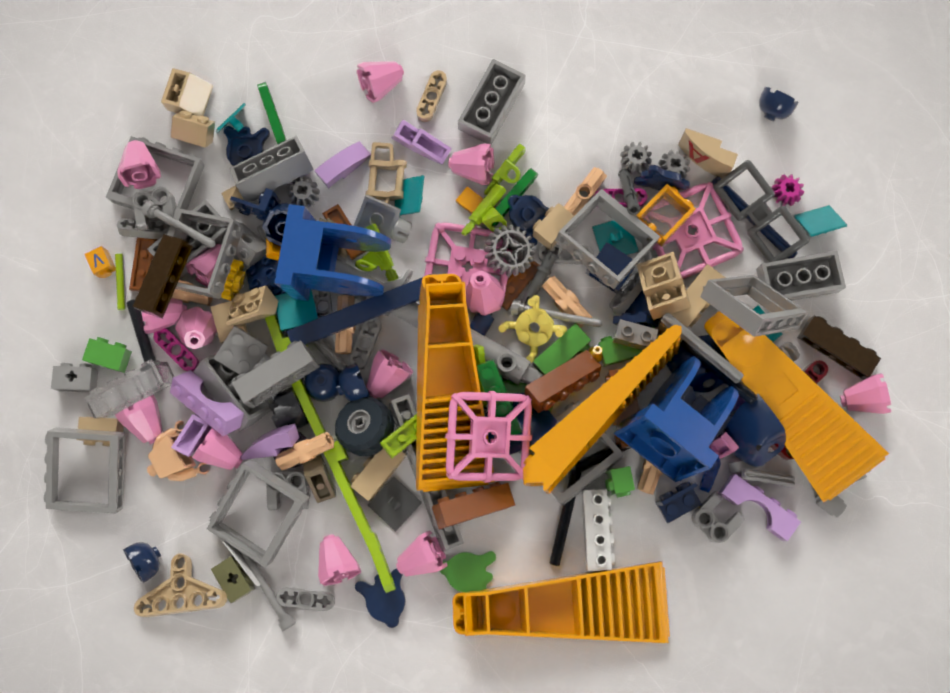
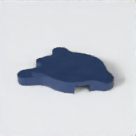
[223,126,270,166]
[634,165,690,191]
[508,195,549,246]
[355,568,406,628]

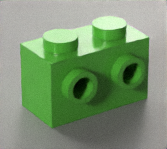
[82,337,132,373]
[605,466,635,498]

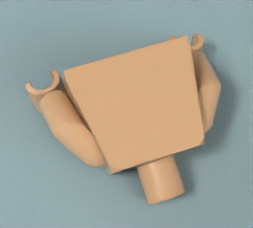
[147,421,210,481]

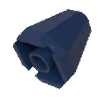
[262,202,289,246]

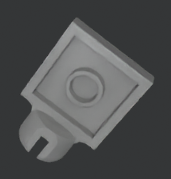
[353,195,412,243]
[213,325,270,375]

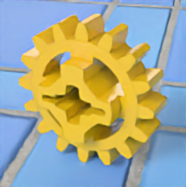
[221,259,246,301]

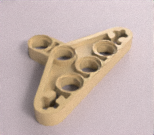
[134,553,227,617]

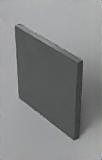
[368,476,422,532]

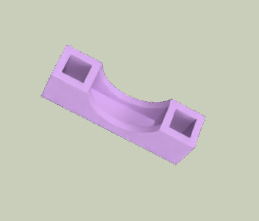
[170,370,244,436]
[718,473,801,541]

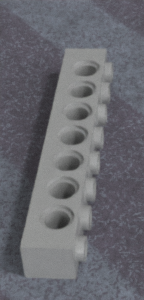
[388,394,464,551]

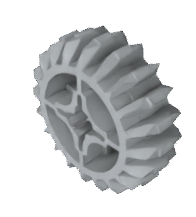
[484,225,535,277]

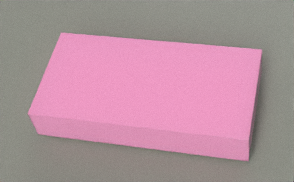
[709,432,739,459]

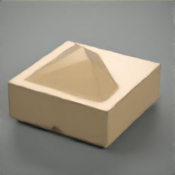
[221,185,244,210]

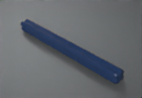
[711,176,798,259]

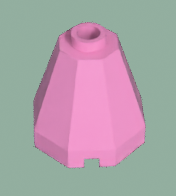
[356,61,404,103]
[117,140,161,189]
[448,144,495,185]
[186,244,222,288]
[466,271,505,316]
[142,298,187,334]
[175,307,217,349]
[366,349,413,399]
[840,374,891,414]
[115,395,163,445]
[192,428,243,470]
[396,530,448,577]
[318,534,361,586]

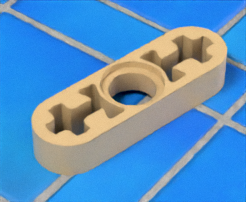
[416,70,447,122]

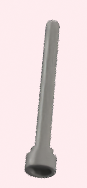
[142,201,215,248]
[511,299,602,327]
[239,551,296,632]

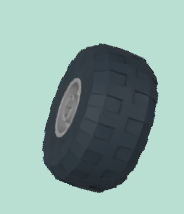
[335,397,395,457]

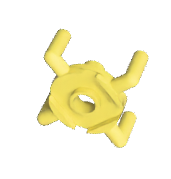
[498,295,567,363]

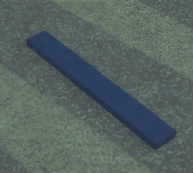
[287,274,431,345]

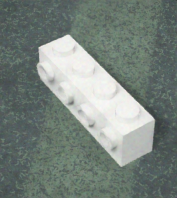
[582,489,615,571]

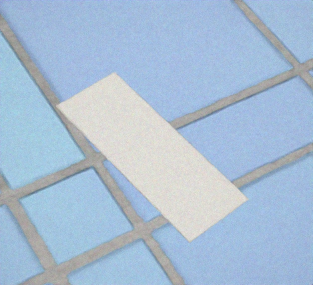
[222,540,261,586]

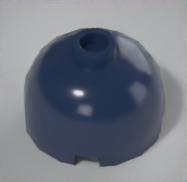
[759,87,799,122]
[304,363,340,402]
[336,363,370,402]
[123,542,161,583]

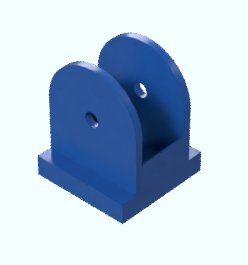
[275,204,392,301]
[613,356,739,482]

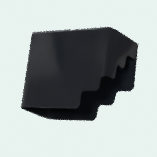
[269,387,309,429]

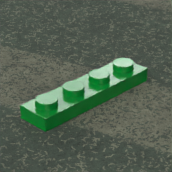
[476,359,522,435]

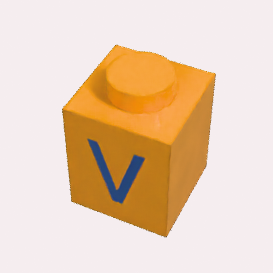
[84,246,116,278]

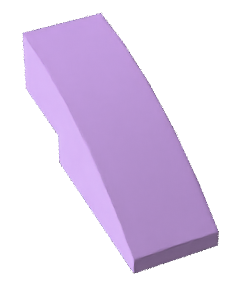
[391,120,452,164]
[314,141,371,189]
[171,414,212,457]
[241,424,300,460]

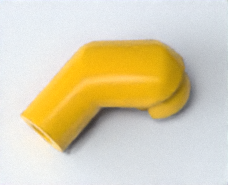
[589,346,602,362]

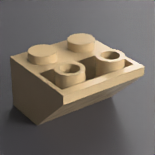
[161,68,213,116]
[226,286,278,325]

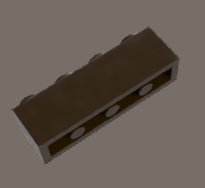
[133,234,193,319]
[797,315,881,380]

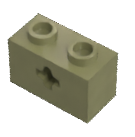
[211,556,255,603]

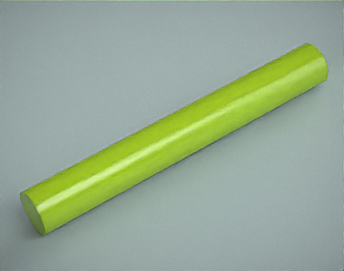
[115,254,125,310]

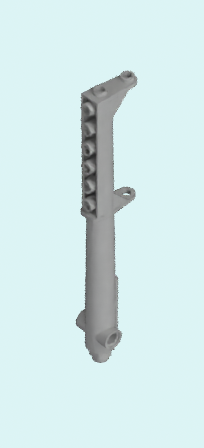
[314,218,542,385]

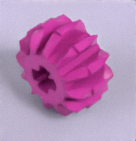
[771,174,805,206]

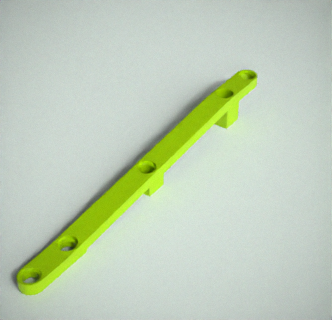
[265,313,396,593]

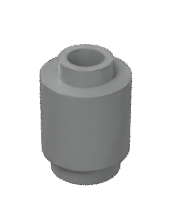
[815,494,847,517]

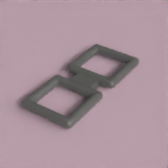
[713,160,810,262]

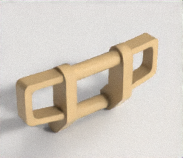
[365,142,407,204]

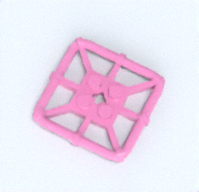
[644,182,744,279]
[424,222,513,312]
[445,391,532,483]

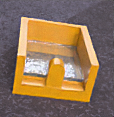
[636,184,696,247]

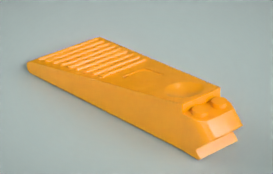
[416,274,495,492]
[704,311,889,503]
[523,325,682,494]
[452,561,670,643]

